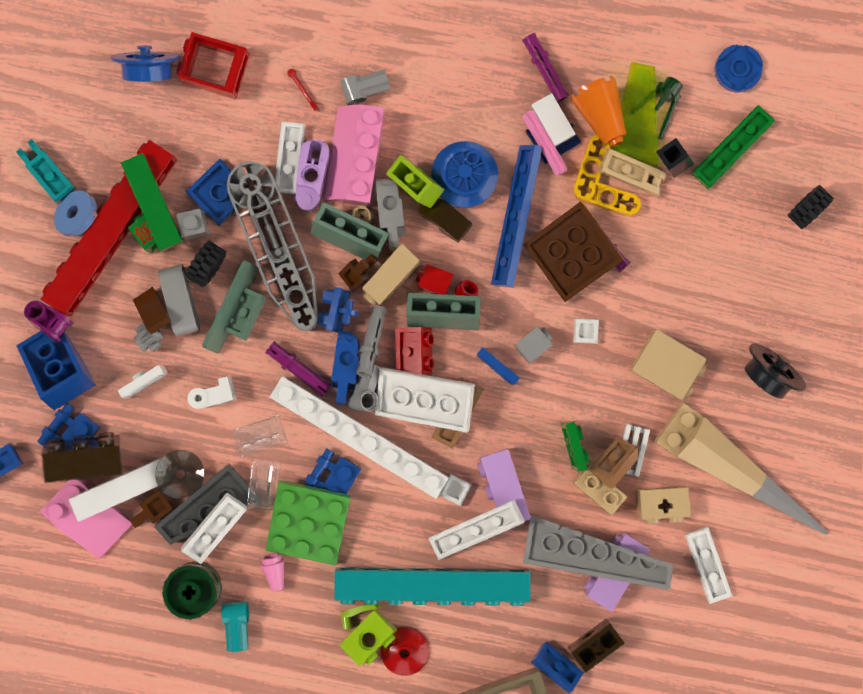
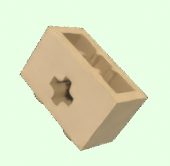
[571,464,627,515]
[636,486,691,524]

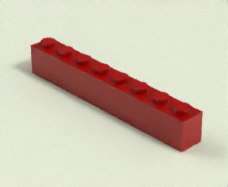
[41,140,178,317]

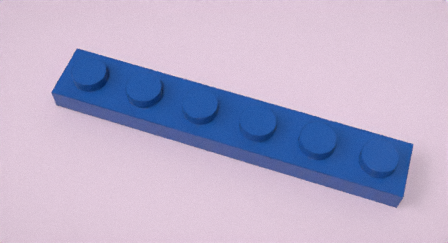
[491,145,542,288]

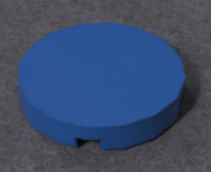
[714,44,763,93]

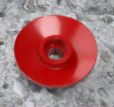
[381,627,429,676]

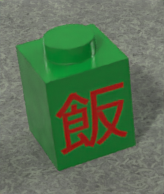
[128,214,158,253]

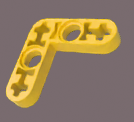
[573,135,641,217]

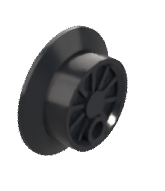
[745,343,806,399]

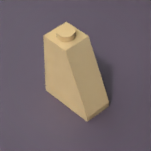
[362,244,420,306]

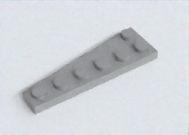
[523,516,674,590]

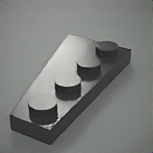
[154,463,261,545]

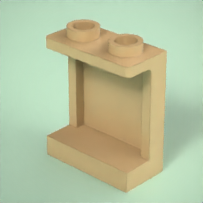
[629,329,707,401]

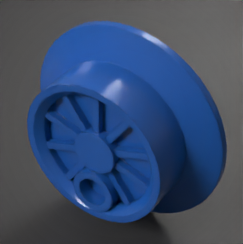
[111,45,180,82]
[431,141,498,208]

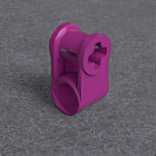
[24,300,74,342]

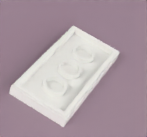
[375,367,475,433]

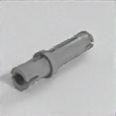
[356,305,387,377]

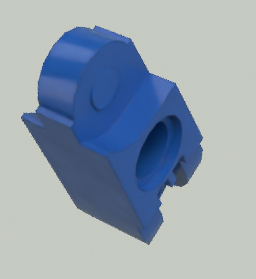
[331,330,360,405]

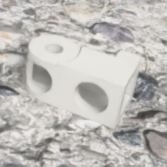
[188,377,237,409]

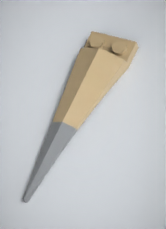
[654,402,828,535]

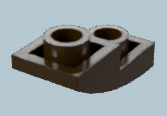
[418,198,473,243]

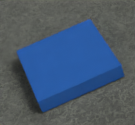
[185,159,251,226]

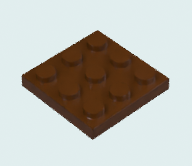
[523,201,625,302]

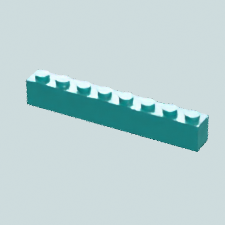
[334,567,530,606]

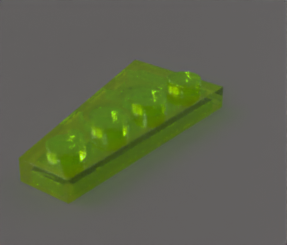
[612,62,659,166]

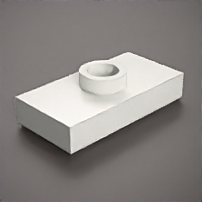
[118,365,168,398]

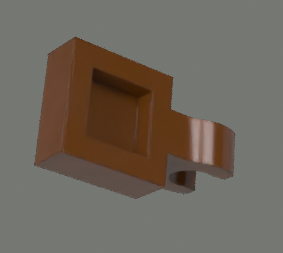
[338,254,377,292]
[129,489,175,528]

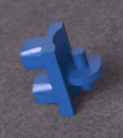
[317,287,359,333]

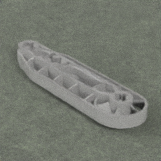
[227,161,318,331]

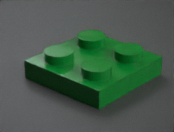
[560,421,590,472]

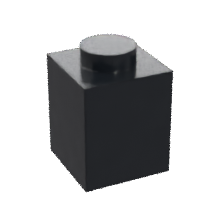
[656,138,694,178]

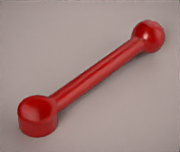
[287,68,318,111]

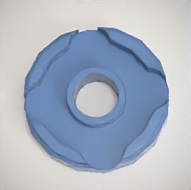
[54,190,97,237]

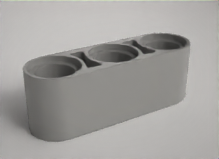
[158,264,200,337]

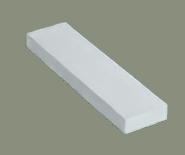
[68,458,170,522]
[428,499,525,560]

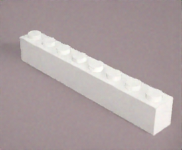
[270,377,449,499]

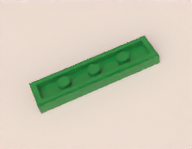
[691,105,775,189]
[121,153,183,252]

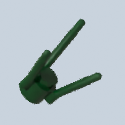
[631,77,683,140]

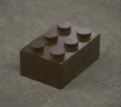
[41,432,122,483]

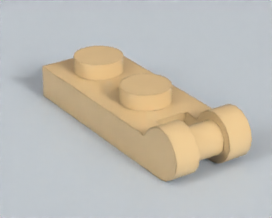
[598,149,666,197]

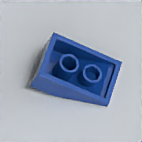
[16,331,96,411]

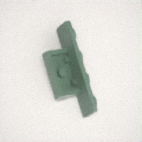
[202,260,267,354]

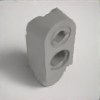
[376,178,405,251]

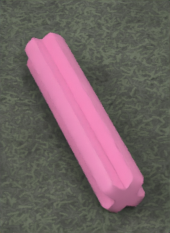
[523,110,567,176]

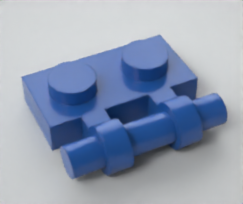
[37,403,101,446]
[304,448,362,494]

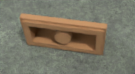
[590,437,638,489]

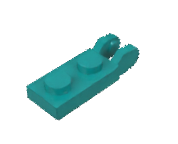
[16,139,76,203]

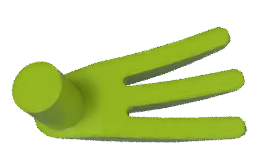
[340,604,381,630]

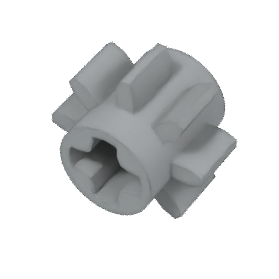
[133,323,164,352]

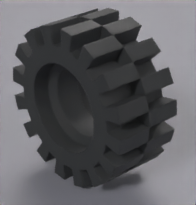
[788,185,834,229]
[186,241,226,287]

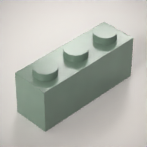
[310,202,389,260]
[406,293,481,330]

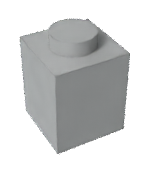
[176,208,211,241]
[514,326,553,364]

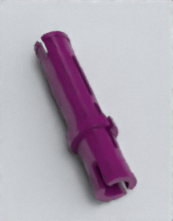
[522,33,570,103]
[265,341,331,397]

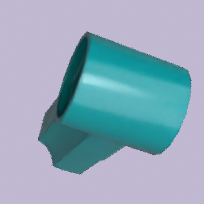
[221,601,249,652]

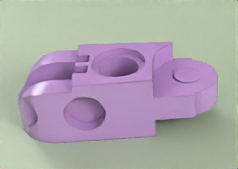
[295,139,331,211]

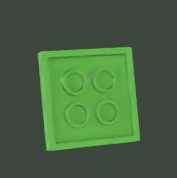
[265,480,351,566]

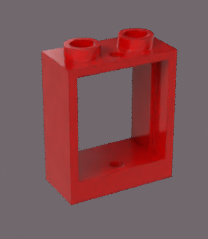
[176,32,250,99]

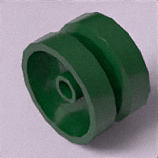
[162,561,222,620]

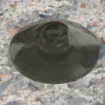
[155,450,204,498]

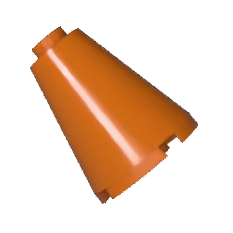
[570,76,626,147]

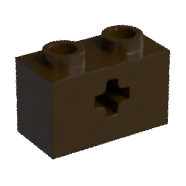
[568,618,625,673]

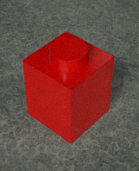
[415,264,454,295]

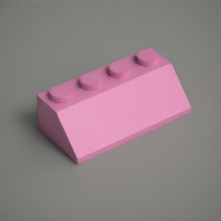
[324,104,385,207]

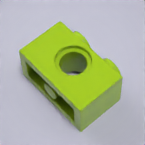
[386,155,445,208]
[339,609,397,667]

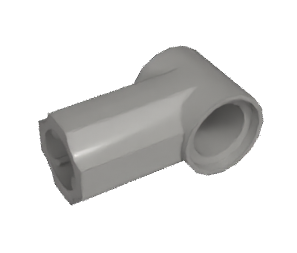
[340,69,391,105]
[347,365,381,412]

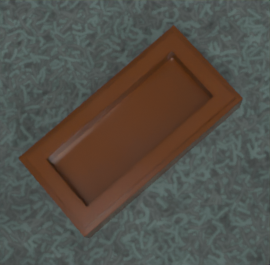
[133,287,171,335]

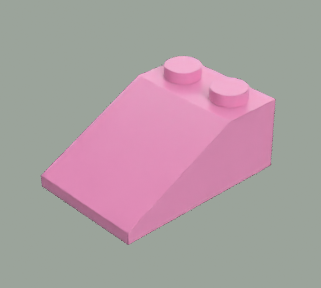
[40,478,132,559]

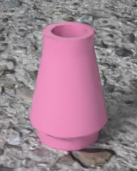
[260,553,285,591]

